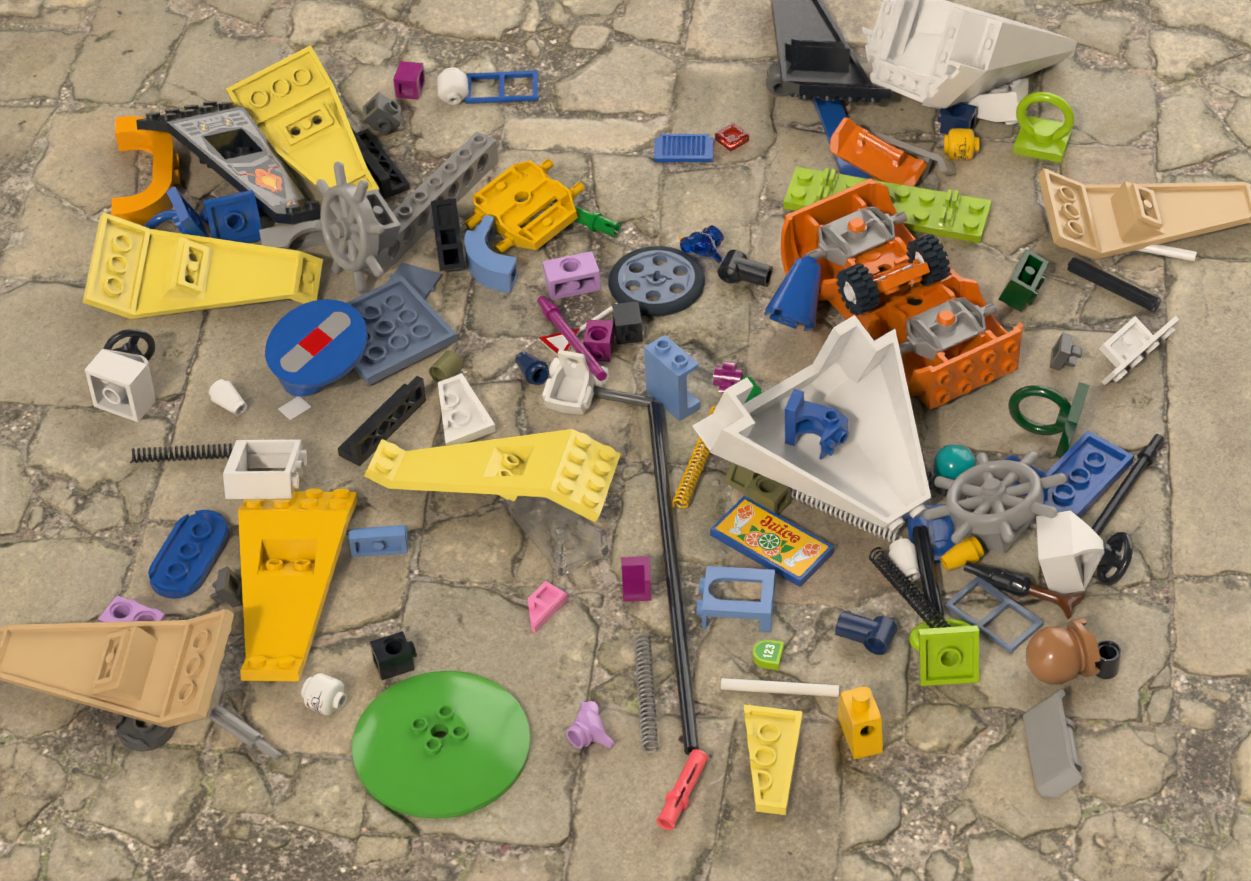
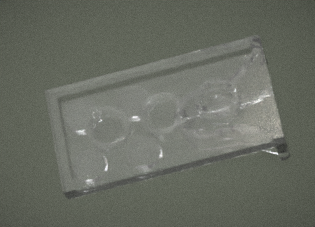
[504,496,608,577]

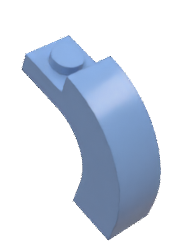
[464,215,518,293]

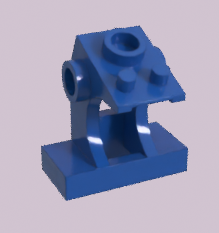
[785,389,849,460]

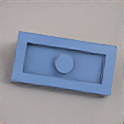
[349,525,408,557]

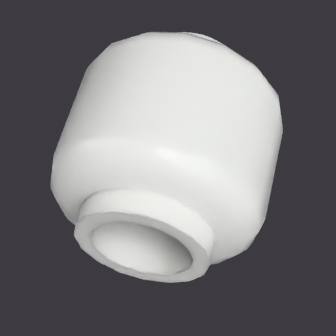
[437,68,469,105]

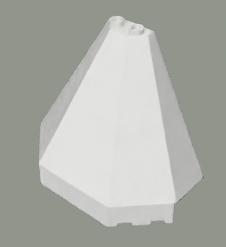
[862,0,1078,108]
[692,315,931,532]

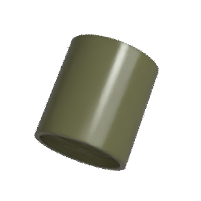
[429,350,464,383]

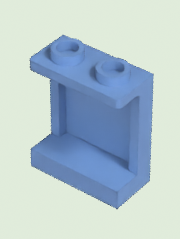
[644,335,700,421]

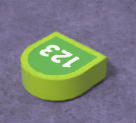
[753,640,784,671]

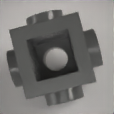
[363,92,402,136]

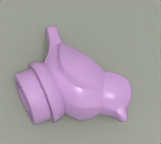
[566,701,614,749]

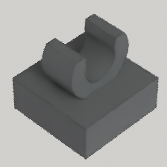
[1050,332,1082,371]
[210,567,243,607]

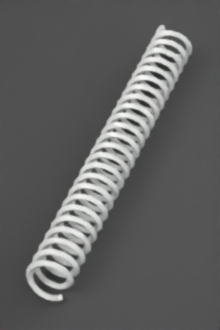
[791,488,903,542]

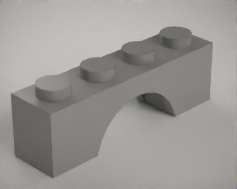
[259,219,327,251]

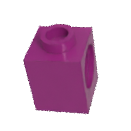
[393,61,425,100]
[583,319,614,362]

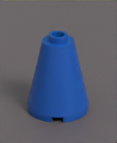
[764,255,821,331]

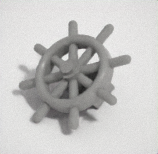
[315,161,401,293]
[923,451,1067,553]

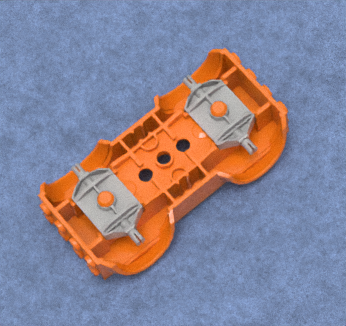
[781,179,1024,410]

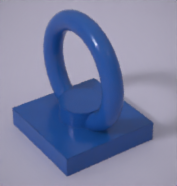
[144,186,210,238]
[200,190,262,243]

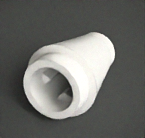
[209,379,247,416]
[889,539,921,582]

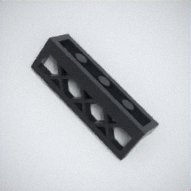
[350,125,410,199]
[338,376,426,466]

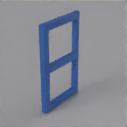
[465,70,539,104]

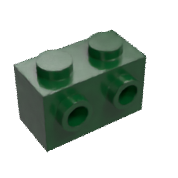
[998,249,1049,312]

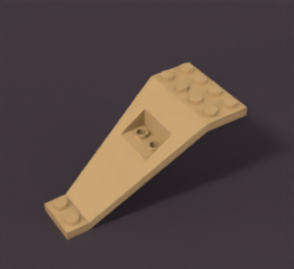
[1038,168,1251,260]
[0,609,234,728]

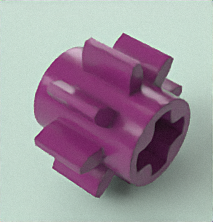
[713,361,743,393]

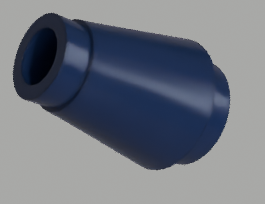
[515,351,549,385]

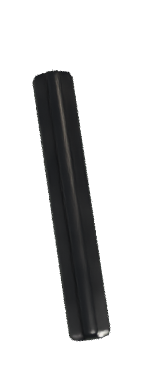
[1067,257,1161,312]
[912,525,944,620]

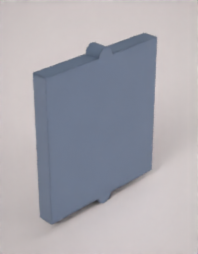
[387,262,442,300]

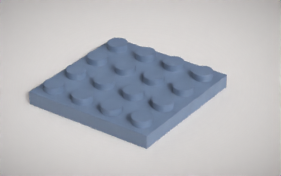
[347,276,457,386]

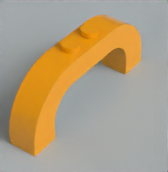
[111,116,181,226]

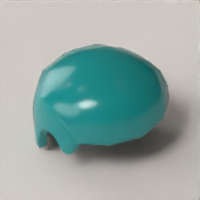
[933,444,976,480]

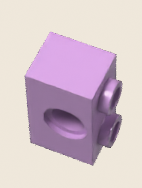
[542,251,601,300]

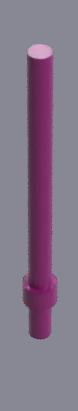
[537,296,607,381]

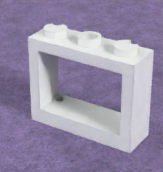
[223,440,307,499]

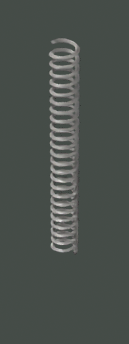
[634,633,659,754]

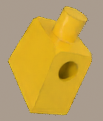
[837,687,883,759]

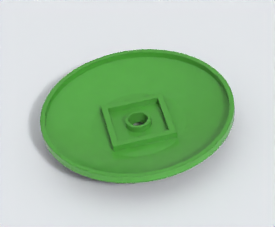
[352,671,530,819]

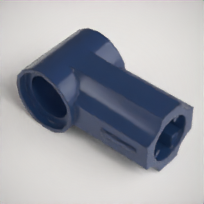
[835,611,898,655]

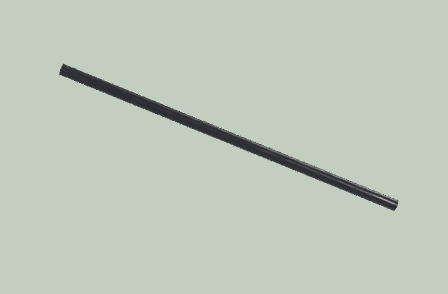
[647,402,699,755]

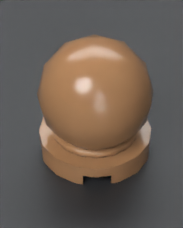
[1026,618,1100,685]

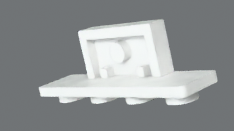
[1098,316,1179,385]

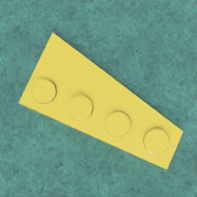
[744,705,803,815]

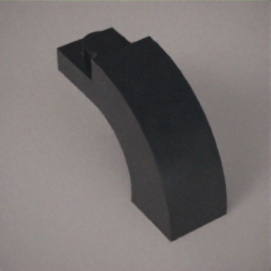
[431,198,465,271]

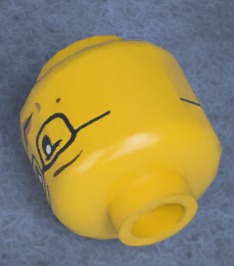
[944,128,979,161]

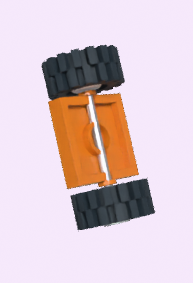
[836,234,950,316]

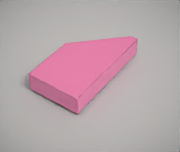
[528,581,568,633]

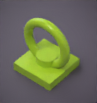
[1013,92,1075,163]
[909,618,979,686]

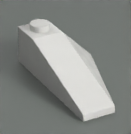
[922,78,1029,125]

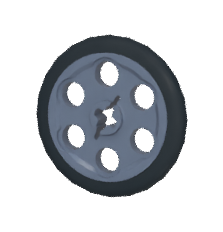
[608,246,705,316]

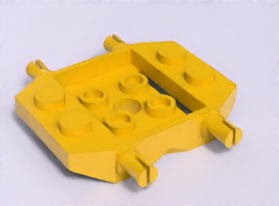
[464,158,585,255]

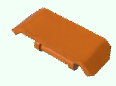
[830,117,927,187]

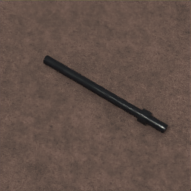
[1091,434,1164,536]

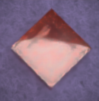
[715,123,749,152]

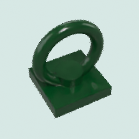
[1008,382,1090,458]

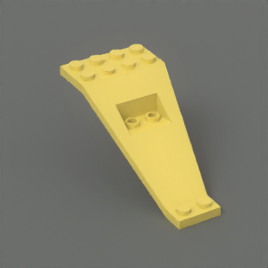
[226,45,380,192]
[83,212,323,319]
[364,429,621,522]

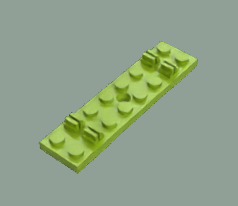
[783,166,992,243]

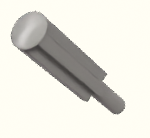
[209,705,281,760]

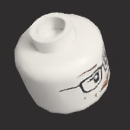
[301,673,347,716]

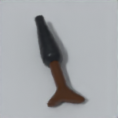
[963,560,1085,619]

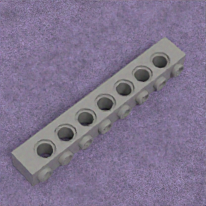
[364,131,498,274]

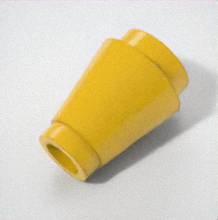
[940,536,984,572]

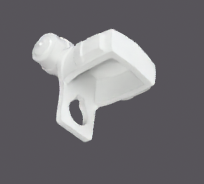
[542,350,609,415]

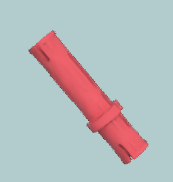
[656,749,709,830]

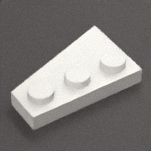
[438,373,496,446]

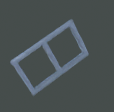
[944,576,1044,654]

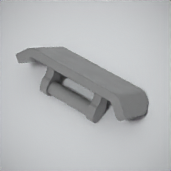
[872,132,956,181]
[1023,688,1082,798]

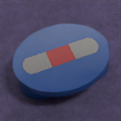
[265,299,368,397]

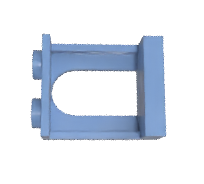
[697,566,775,632]

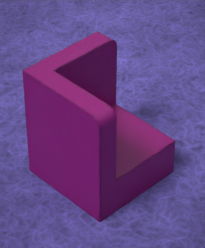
[621,556,651,602]

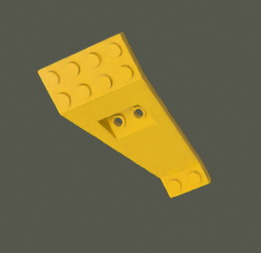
[238,488,358,682]

